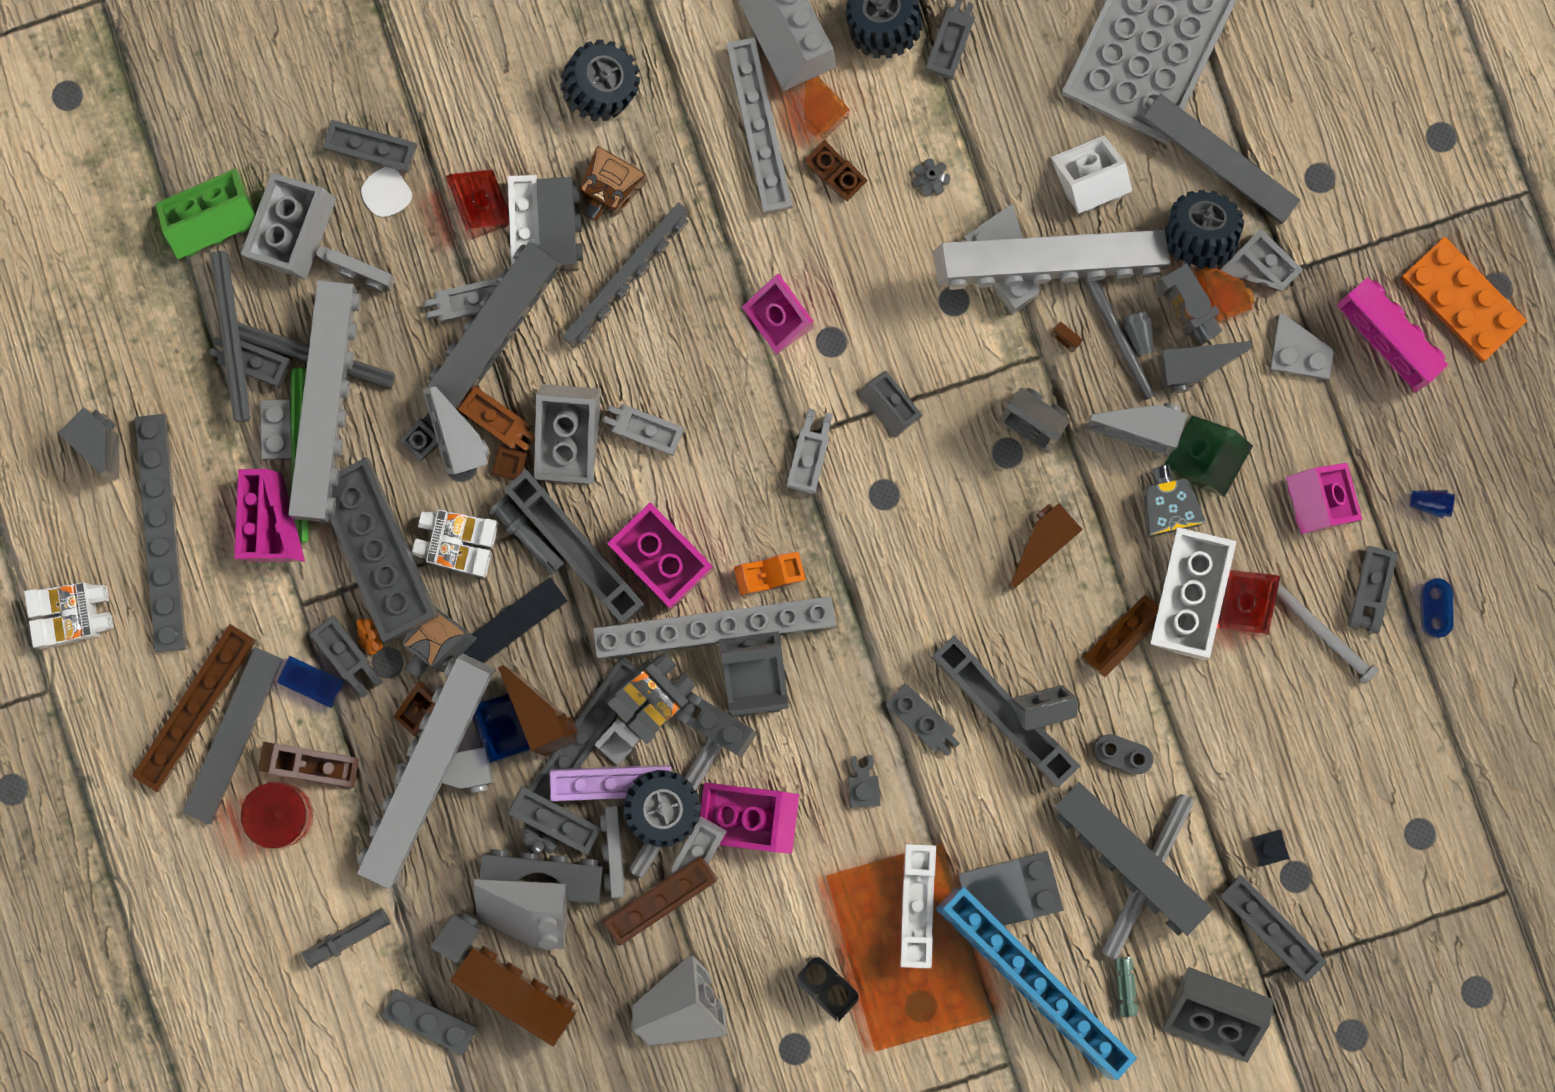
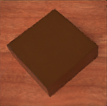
[1051,321,1083,352]
[491,446,528,481]

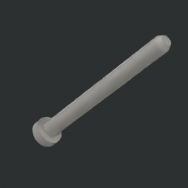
[1272,584,1379,684]

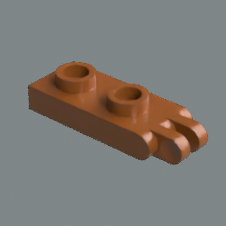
[458,386,535,452]

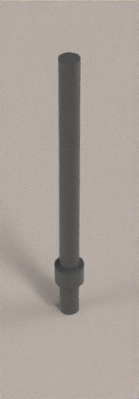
[1084,277,1155,400]

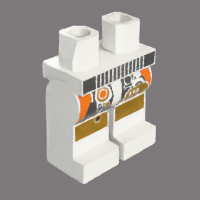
[412,510,499,579]
[24,582,114,649]

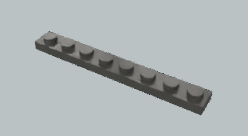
[135,414,187,653]

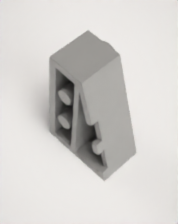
[963,204,1040,315]

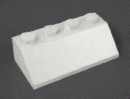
[1150,527,1236,660]

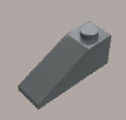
[1159,341,1252,393]

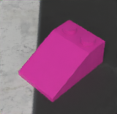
[700,782,799,854]

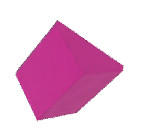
[742,274,814,354]

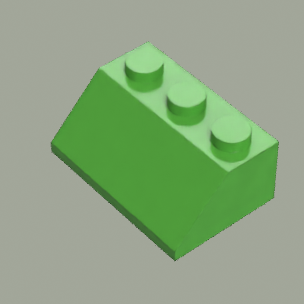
[156,168,256,259]

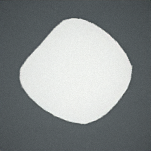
[361,167,412,217]

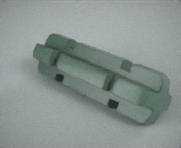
[1115,957,1138,1017]

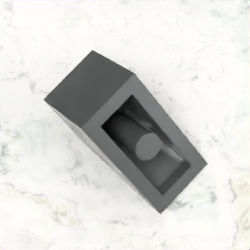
[431,912,482,963]

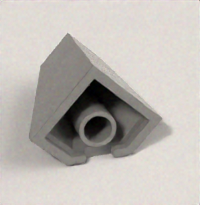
[631,955,727,1045]

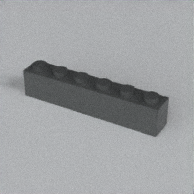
[428,242,563,408]
[1054,782,1213,936]

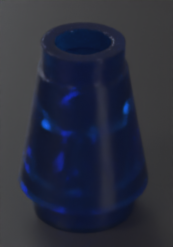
[1409,490,1455,519]

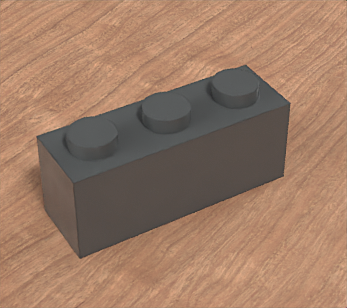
[536,177,584,271]

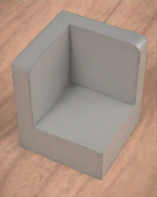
[594,718,642,765]

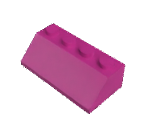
[1336,277,1448,393]

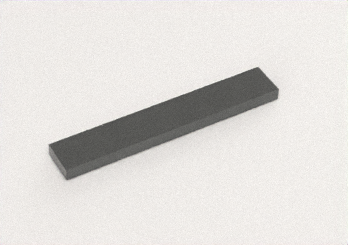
[1142,93,1300,224]
[182,647,283,824]
[528,656,638,803]

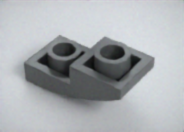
[400,408,466,461]

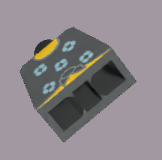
[1143,465,1206,538]

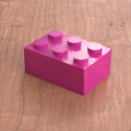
[607,502,714,610]

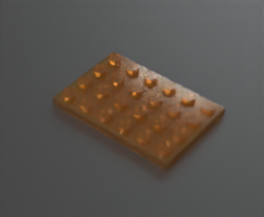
[826,843,991,1052]

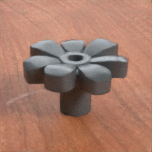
[913,159,950,196]
[522,824,558,854]

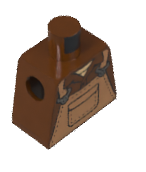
[580,146,647,222]

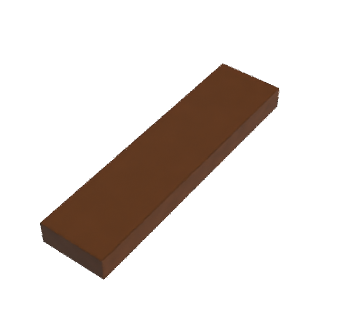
[602,855,718,946]

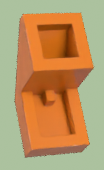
[734,552,806,596]

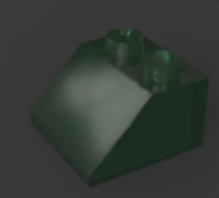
[1163,415,1253,497]

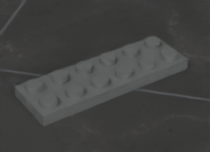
[329,457,439,643]

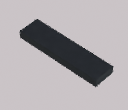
[463,577,568,664]

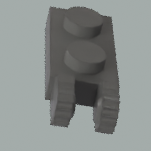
[309,615,383,698]

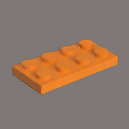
[1401,236,1527,363]

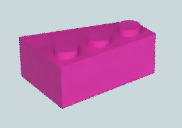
[234,469,305,562]

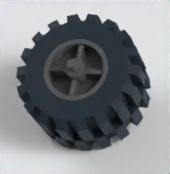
[845,0,922,59]
[560,40,640,122]
[1165,190,1244,269]

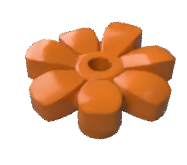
[356,618,383,655]

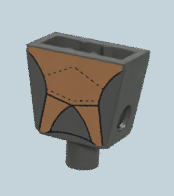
[403,607,477,679]

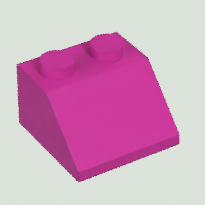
[1286,463,1363,534]

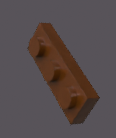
[1082,595,1159,678]

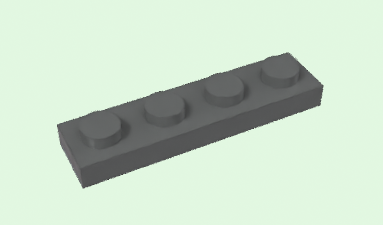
[1218,874,1327,983]

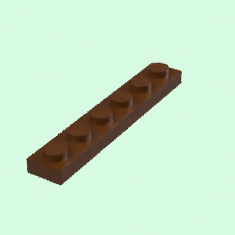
[132,624,257,792]

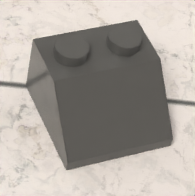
[58,407,119,481]

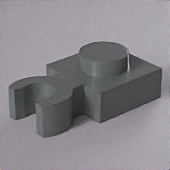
[848,755,881,808]

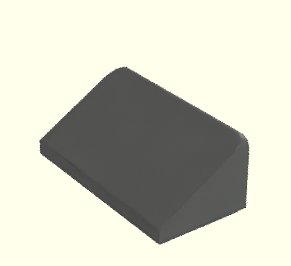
[859,371,923,438]
[1010,685,1078,731]

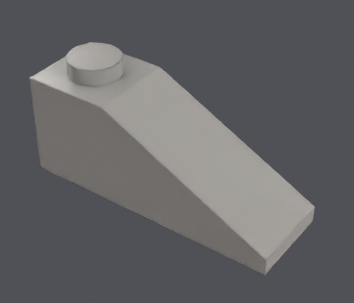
[422,386,489,474]
[396,747,494,794]

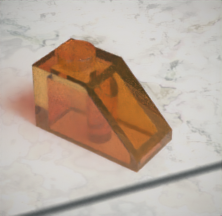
[804,76,850,140]
[1195,266,1255,324]

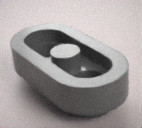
[1094,734,1153,774]

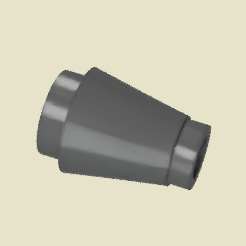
[1123,310,1155,356]

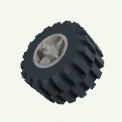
[623,770,701,847]

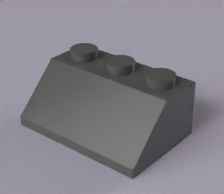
[1162,967,1274,1063]

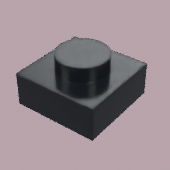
[1250,829,1290,867]

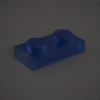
[276,656,345,708]

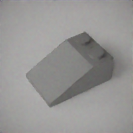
[534,384,601,484]
[1084,403,1187,456]
[474,879,567,950]

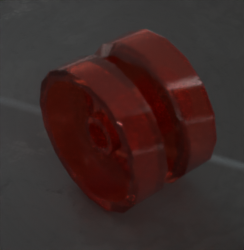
[240,782,314,849]

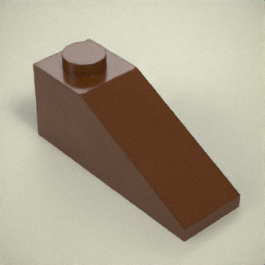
[1009,503,1083,590]
[258,741,359,788]

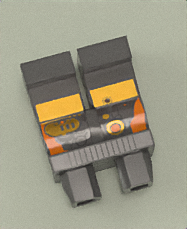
[1153,263,1223,346]
[603,652,696,744]

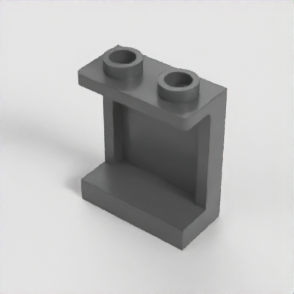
[719,631,789,717]

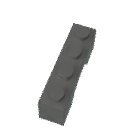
[479,849,604,904]

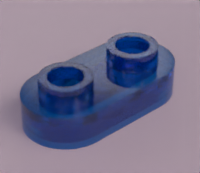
[1420,578,1454,638]

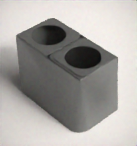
[796,954,859,1022]

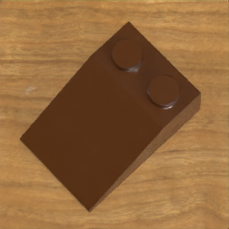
[498,665,578,756]

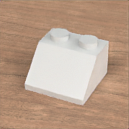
[1051,135,1132,214]

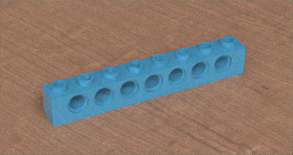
[936,887,1137,1081]

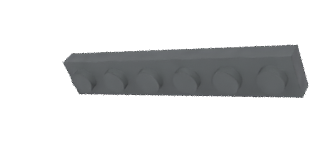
[563,202,689,348]

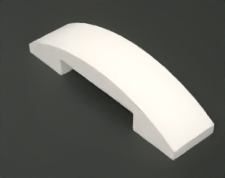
[901,844,936,968]

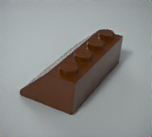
[450,945,577,1047]

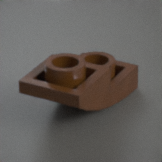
[803,140,868,202]

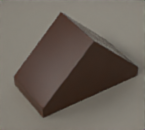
[393,681,435,737]

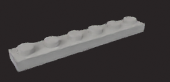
[726,37,792,214]

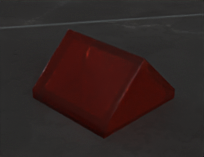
[446,169,510,240]
[1217,570,1280,638]

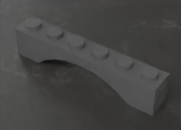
[504,470,646,624]
[931,635,1080,788]

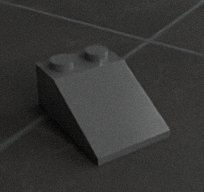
[999,387,1070,453]
[958,851,1064,926]

